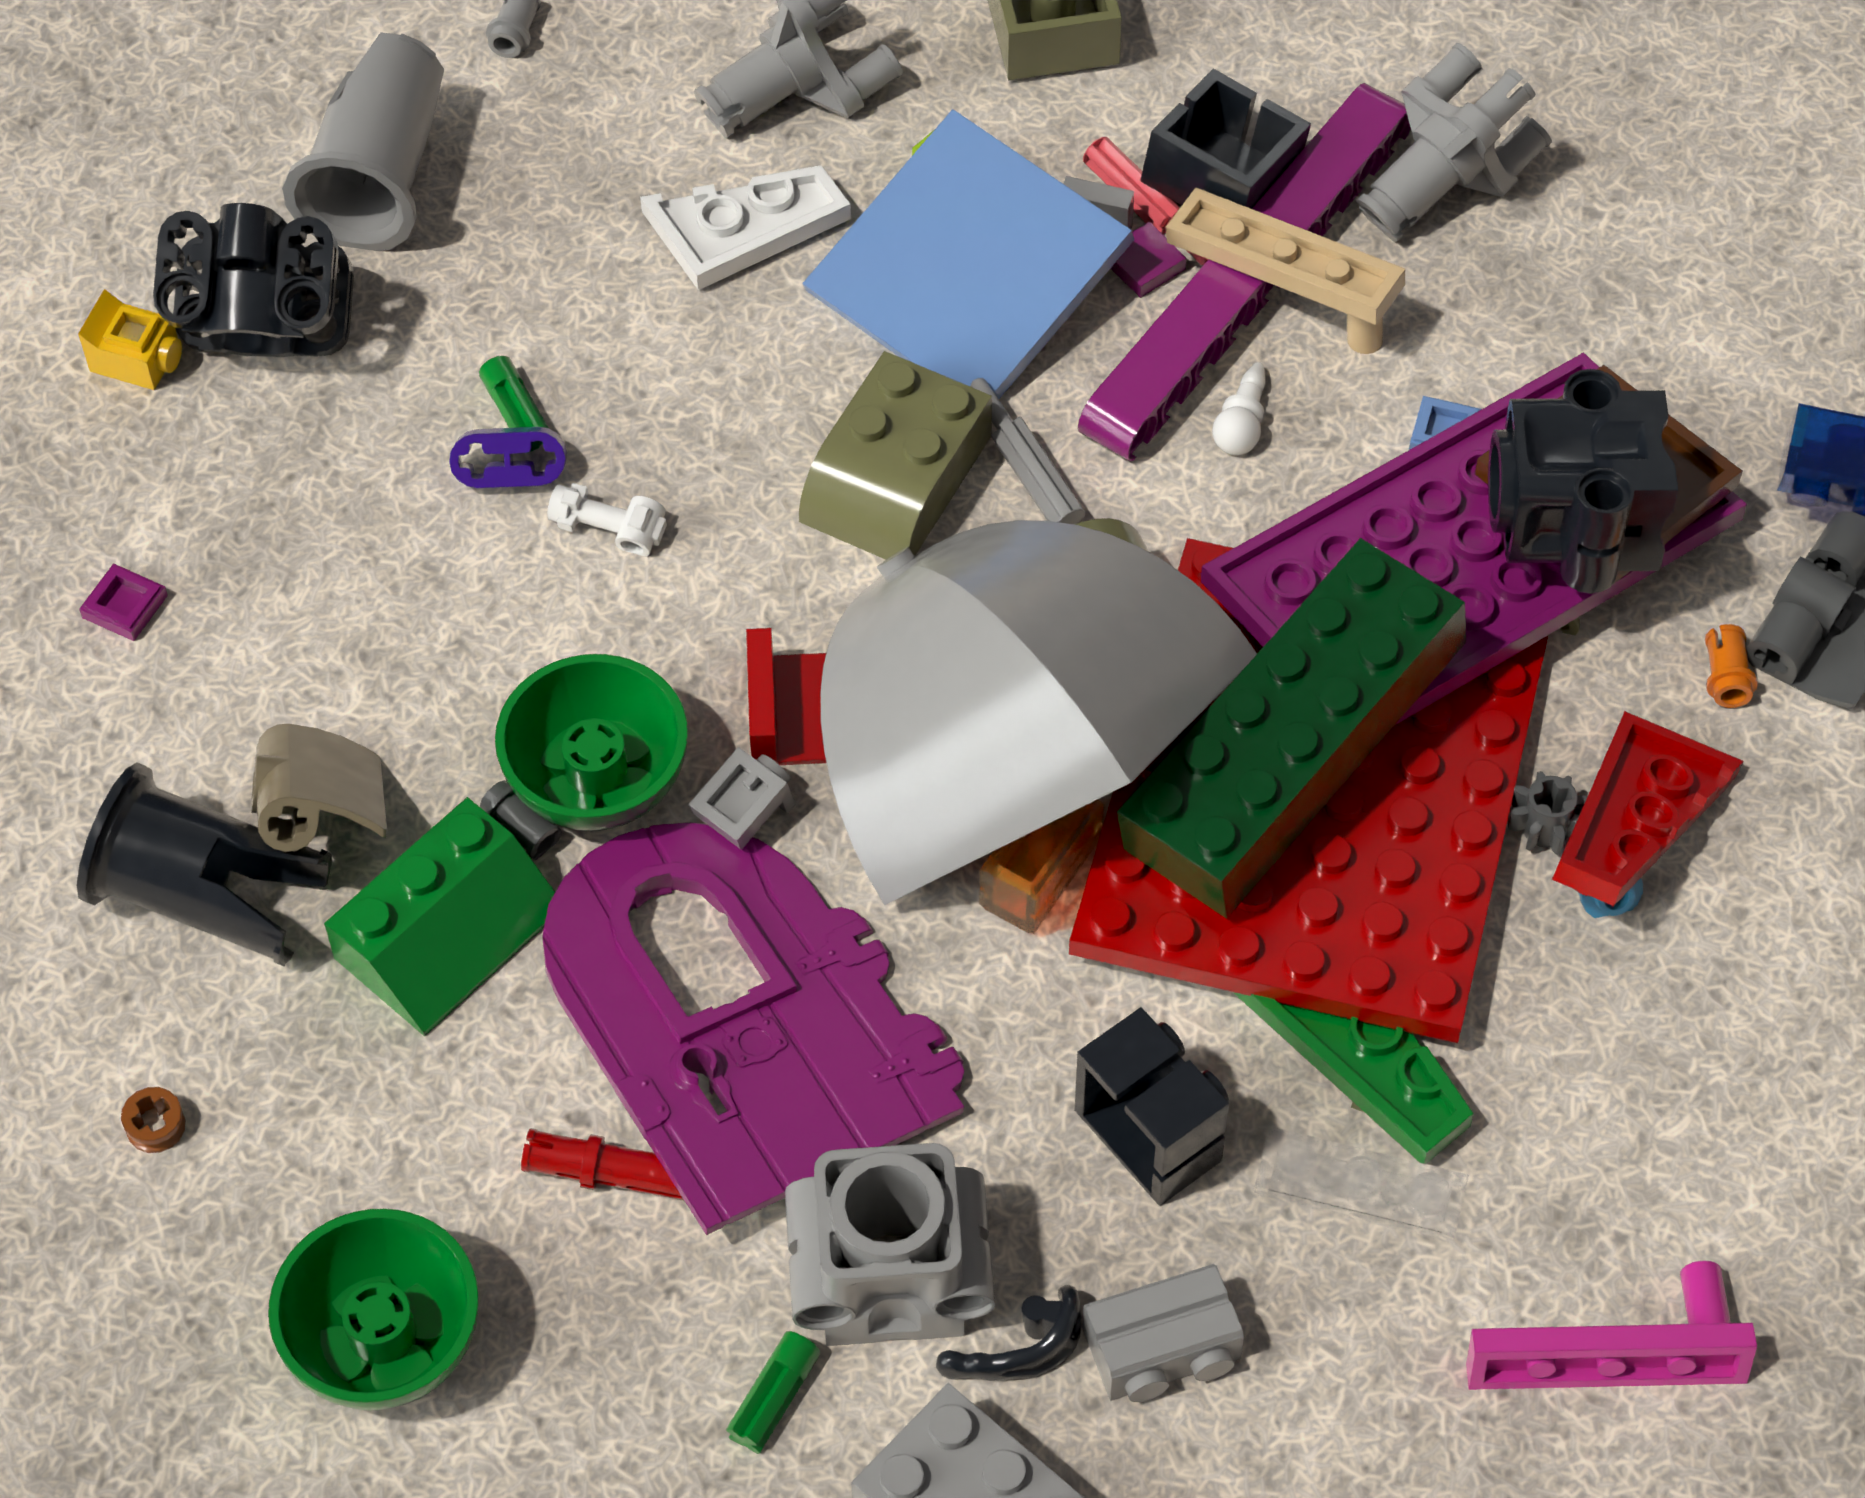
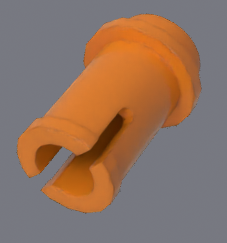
[1705,624,1758,708]

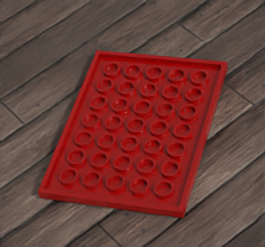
[1069,538,1548,1043]

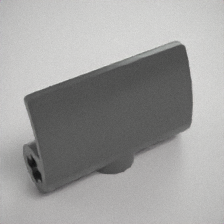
[1746,511,1865,709]

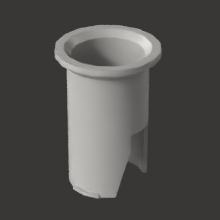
[282,32,444,251]

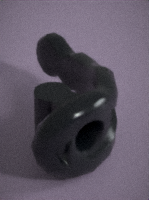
[936,1284,1082,1381]

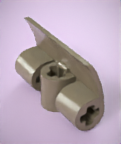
[251,724,387,852]

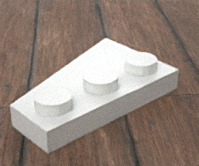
[640,165,851,290]

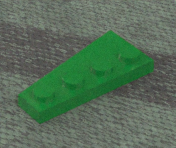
[1234,992,1474,1166]

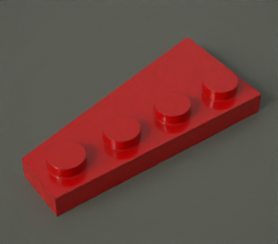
[1552,711,1744,906]

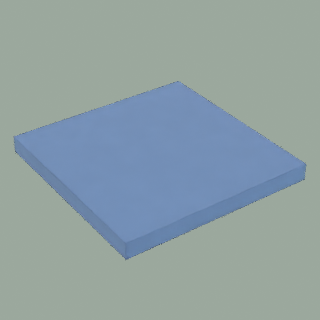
[802,109,1135,399]

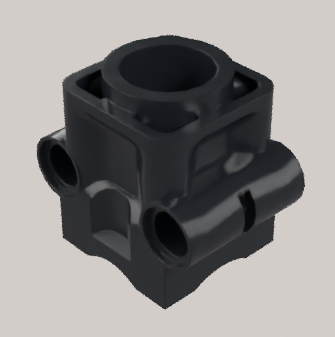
[1488,369,1678,594]

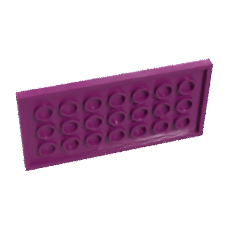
[1201,352,1747,726]

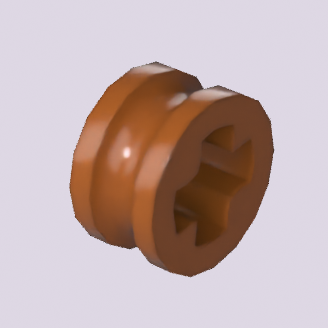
[121,1087,186,1153]

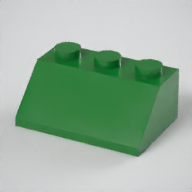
[324,797,555,1037]

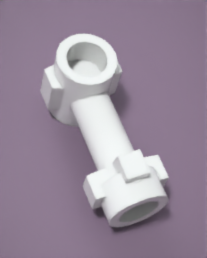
[547,483,667,557]

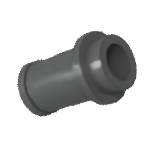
[480,780,562,860]

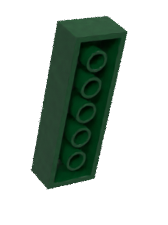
[1117,538,1466,919]

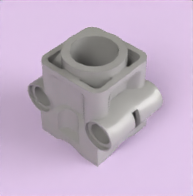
[785,1143,995,1346]

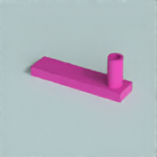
[1466,1261,1757,1390]

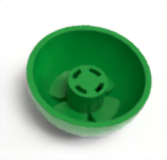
[495,654,688,831]
[268,1209,479,1410]

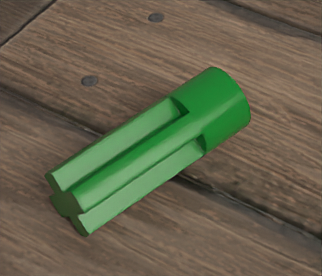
[479,356,549,453]
[726,1331,821,1454]

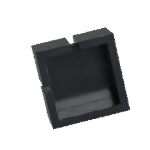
[1140,68,1311,209]
[1074,1007,1229,1206]

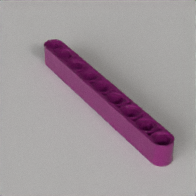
[1078,83,1411,462]

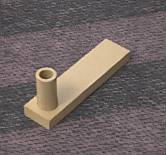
[1166,188,1405,354]

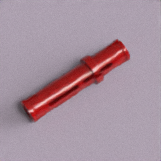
[521,1128,684,1200]

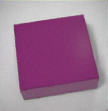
[1110,222,1187,298]
[79,563,168,641]

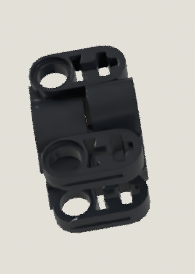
[153,203,354,357]

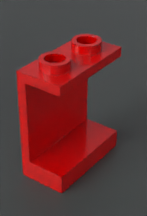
[746,628,827,765]

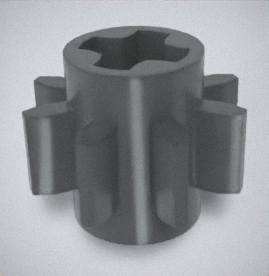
[1508,771,1588,855]

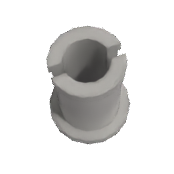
[486,0,541,58]

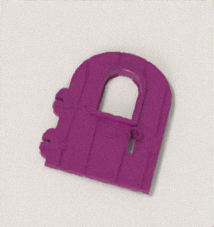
[542,822,964,1235]

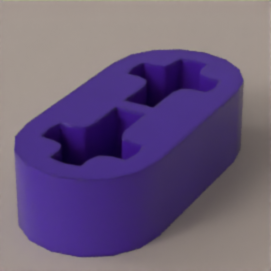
[449,427,567,488]

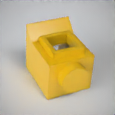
[78,289,182,390]

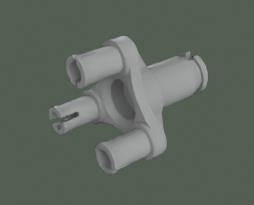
[694,0,903,138]
[1356,43,1552,242]

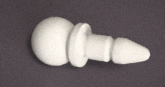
[1212,362,1266,455]

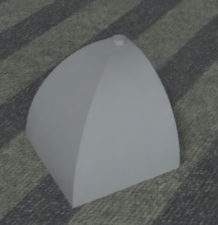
[821,520,1257,905]

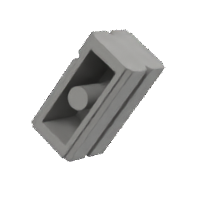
[1082,1264,1244,1402]

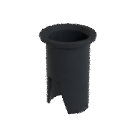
[76,762,332,966]

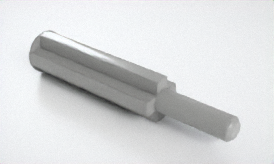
[970,378,1085,524]

